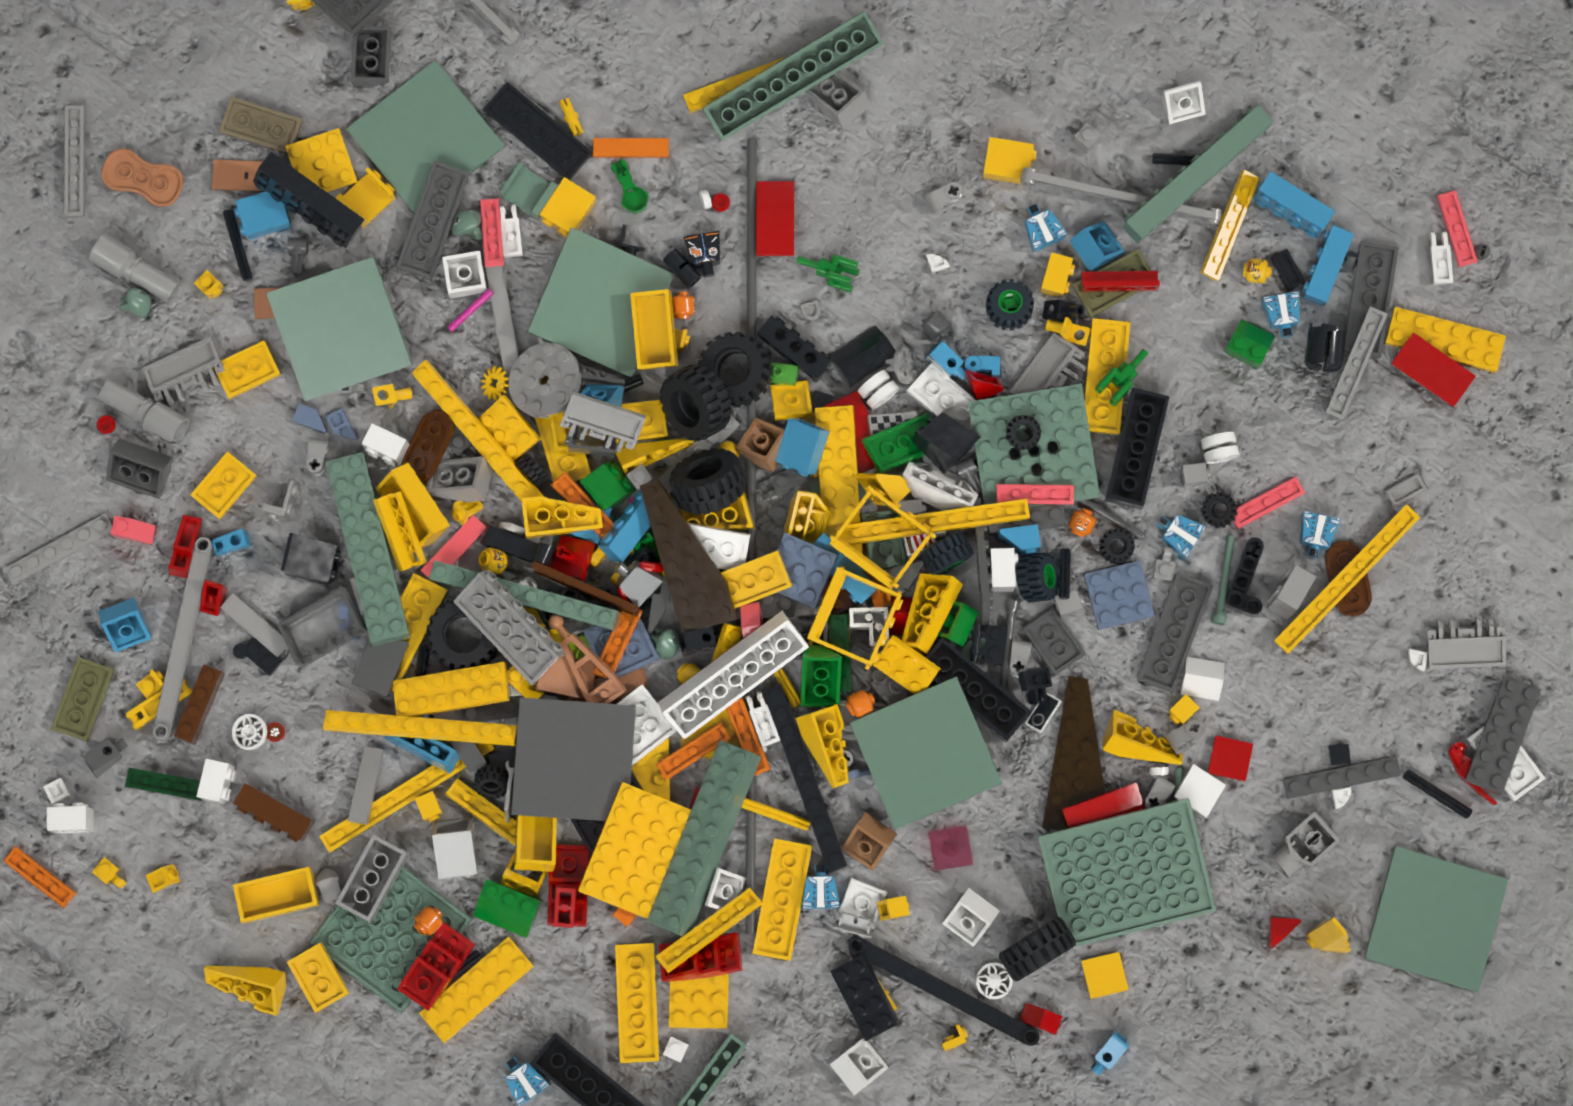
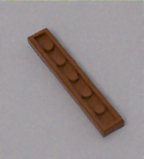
[531,561,640,617]

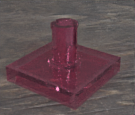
[928,826,973,871]

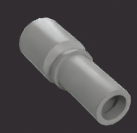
[89,233,180,303]
[99,379,190,443]

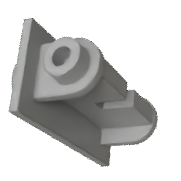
[834,911,876,938]

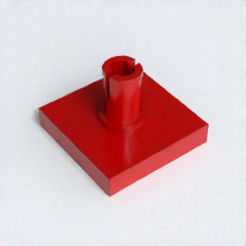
[551,535,596,580]

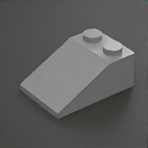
[804,71,870,129]
[426,456,493,502]

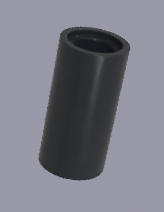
[663,248,702,289]

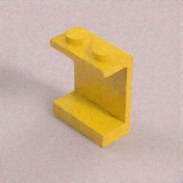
[335,167,396,228]

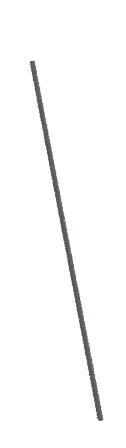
[746,139,757,934]

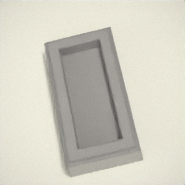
[1384,473,1427,509]

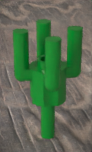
[796,255,860,293]
[1095,349,1148,407]

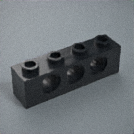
[757,315,831,383]

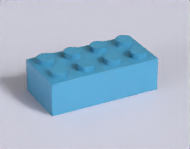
[1254,171,1335,239]

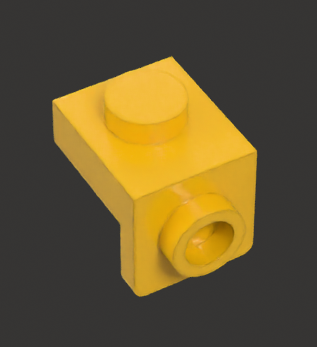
[287,0,315,10]

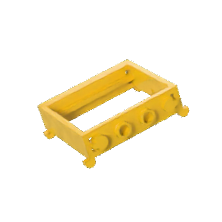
[829,485,936,590]
[806,566,903,670]

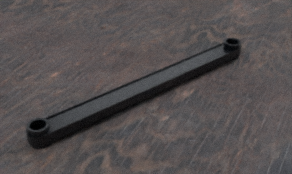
[848,937,1040,1046]

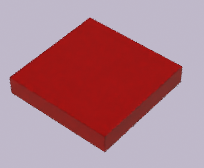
[1207,735,1253,782]

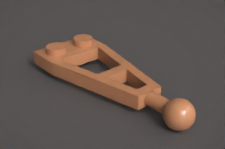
[548,614,627,704]

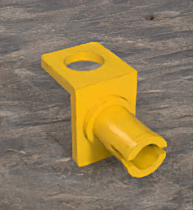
[1046,317,1091,346]
[372,384,412,409]

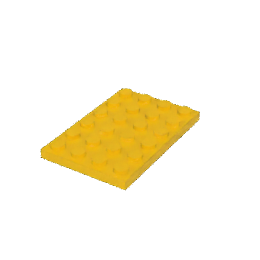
[577,782,691,919]

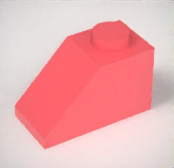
[110,516,156,545]
[740,601,764,638]

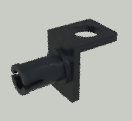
[619,224,646,256]
[1042,299,1085,324]

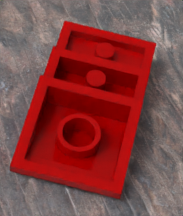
[756,181,794,256]
[823,391,875,473]
[1062,782,1145,828]
[547,845,589,927]
[397,922,476,1011]
[658,932,743,982]

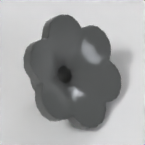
[501,568,525,583]

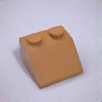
[736,418,785,472]
[841,812,897,871]

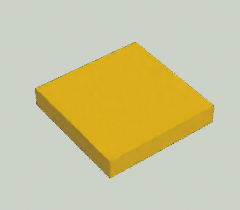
[770,380,813,421]
[1081,952,1129,999]

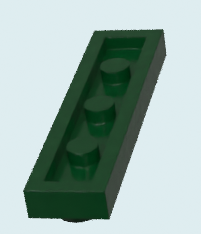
[828,614,853,692]
[125,767,202,801]

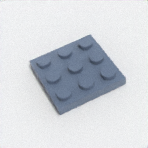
[777,533,838,609]
[1084,561,1155,630]
[583,618,660,681]

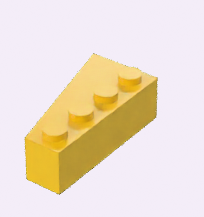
[679,492,756,531]
[902,573,963,655]

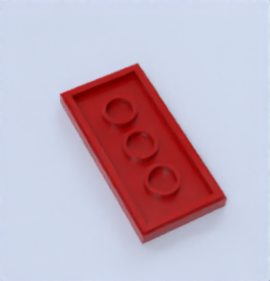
[1390,332,1476,407]

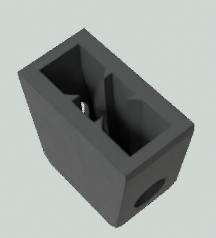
[83,737,128,778]

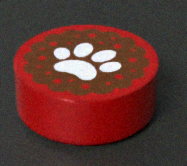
[267,722,285,742]

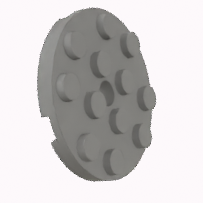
[509,342,581,418]

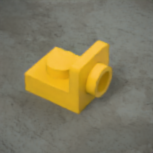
[194,270,224,300]
[675,329,691,351]
[451,501,483,526]
[136,669,165,699]
[145,864,181,893]
[941,1024,968,1052]

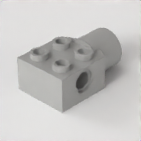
[1270,811,1341,878]

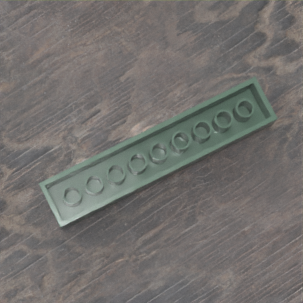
[701,11,884,141]
[326,452,411,647]
[647,740,761,936]

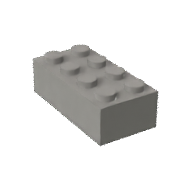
[1267,565,1316,620]
[335,835,410,923]

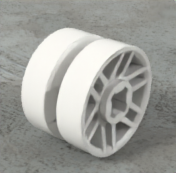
[858,370,900,410]
[1200,432,1240,464]

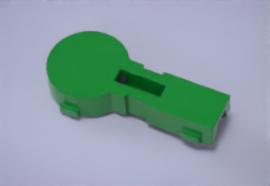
[611,158,649,214]

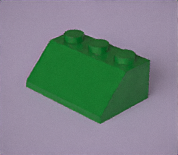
[800,645,842,707]
[473,879,542,938]

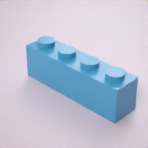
[1302,226,1354,306]
[598,490,651,562]
[813,532,877,604]
[383,735,460,774]

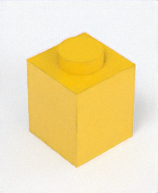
[1168,694,1200,726]
[415,791,443,823]
[877,896,910,921]

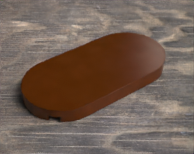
[402,410,454,483]
[1324,541,1372,617]

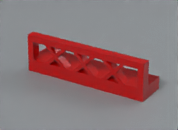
[1081,271,1160,292]

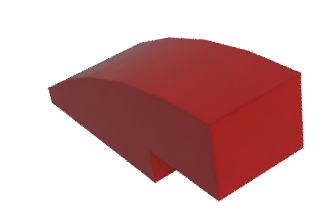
[168,515,202,578]

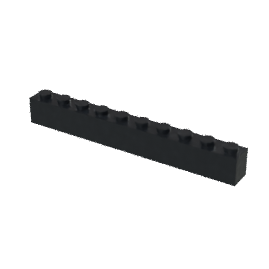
[762,684,847,874]

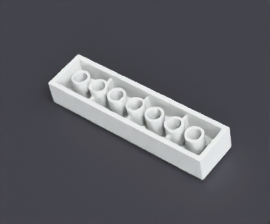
[658,611,809,739]

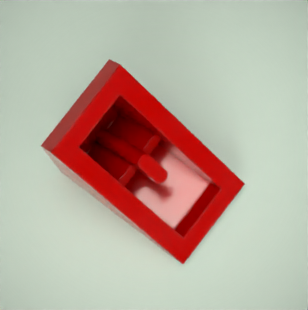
[965,369,1004,400]
[200,579,228,616]
[889,597,912,636]
[1268,917,1302,949]
[1019,1003,1062,1035]

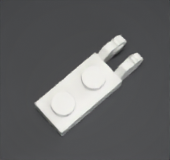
[500,204,523,258]
[1429,232,1453,285]
[745,691,780,748]

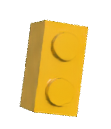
[1040,252,1075,298]

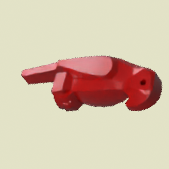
[1447,742,1497,806]

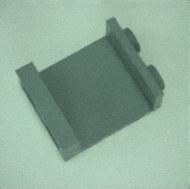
[499,162,558,220]

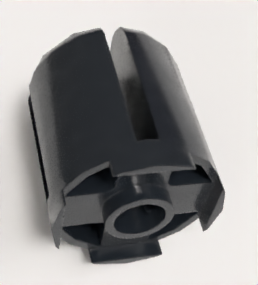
[1304,323,1347,373]

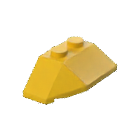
[782,490,830,544]

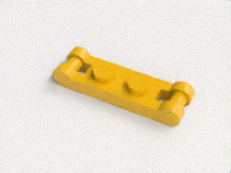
[125,678,192,731]

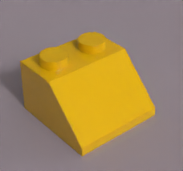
[855,473,911,505]

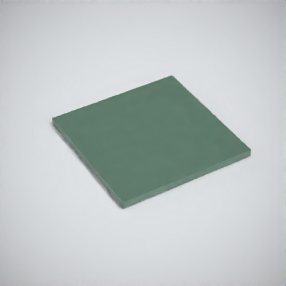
[346,60,505,214]
[527,227,674,378]
[266,256,413,401]
[850,676,1003,830]
[1364,846,1509,992]
[309,867,473,1014]

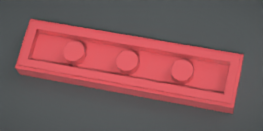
[1437,190,1478,268]
[480,198,504,267]
[1233,476,1305,529]
[996,484,1074,505]
[420,515,486,584]

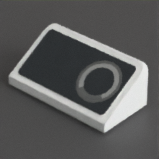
[1025,692,1062,734]

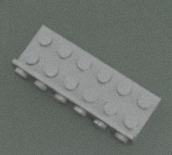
[453,570,565,686]

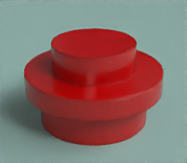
[711,193,730,212]
[97,415,116,434]

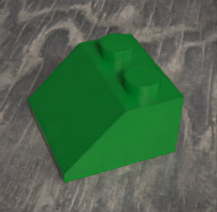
[1224,319,1275,370]
[580,460,636,511]
[937,601,979,647]

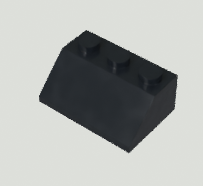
[829,325,896,388]

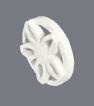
[232,714,267,750]
[976,963,1013,999]

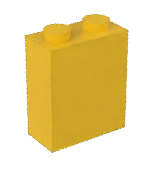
[983,137,1037,185]
[540,177,597,238]

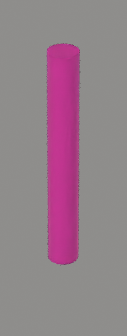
[447,288,494,332]

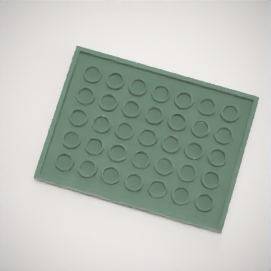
[1037,798,1216,947]

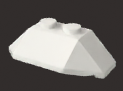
[902,462,978,511]

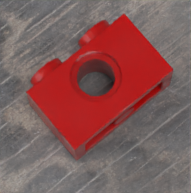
[554,884,577,928]

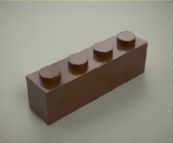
[174,664,225,745]
[233,783,314,843]

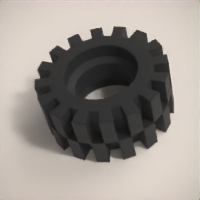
[1006,415,1041,450]
[515,452,549,488]
[1201,492,1238,529]
[1099,528,1135,564]
[474,765,509,799]

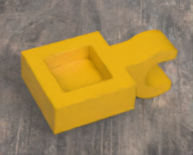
[92,857,127,889]

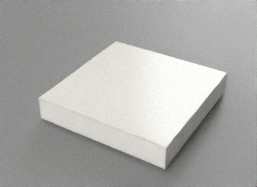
[1173,764,1226,818]
[838,878,887,922]

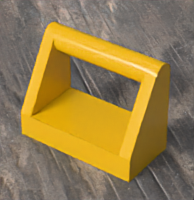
[500,852,548,899]

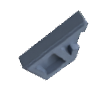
[292,403,326,434]
[325,407,358,441]
[848,767,871,781]

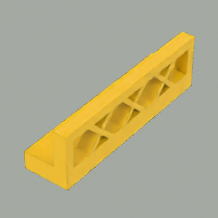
[373,491,427,572]

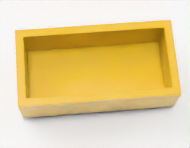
[630,289,678,370]
[375,463,450,548]
[514,815,557,872]
[233,867,320,924]

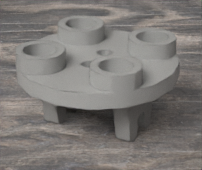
[885,346,917,384]

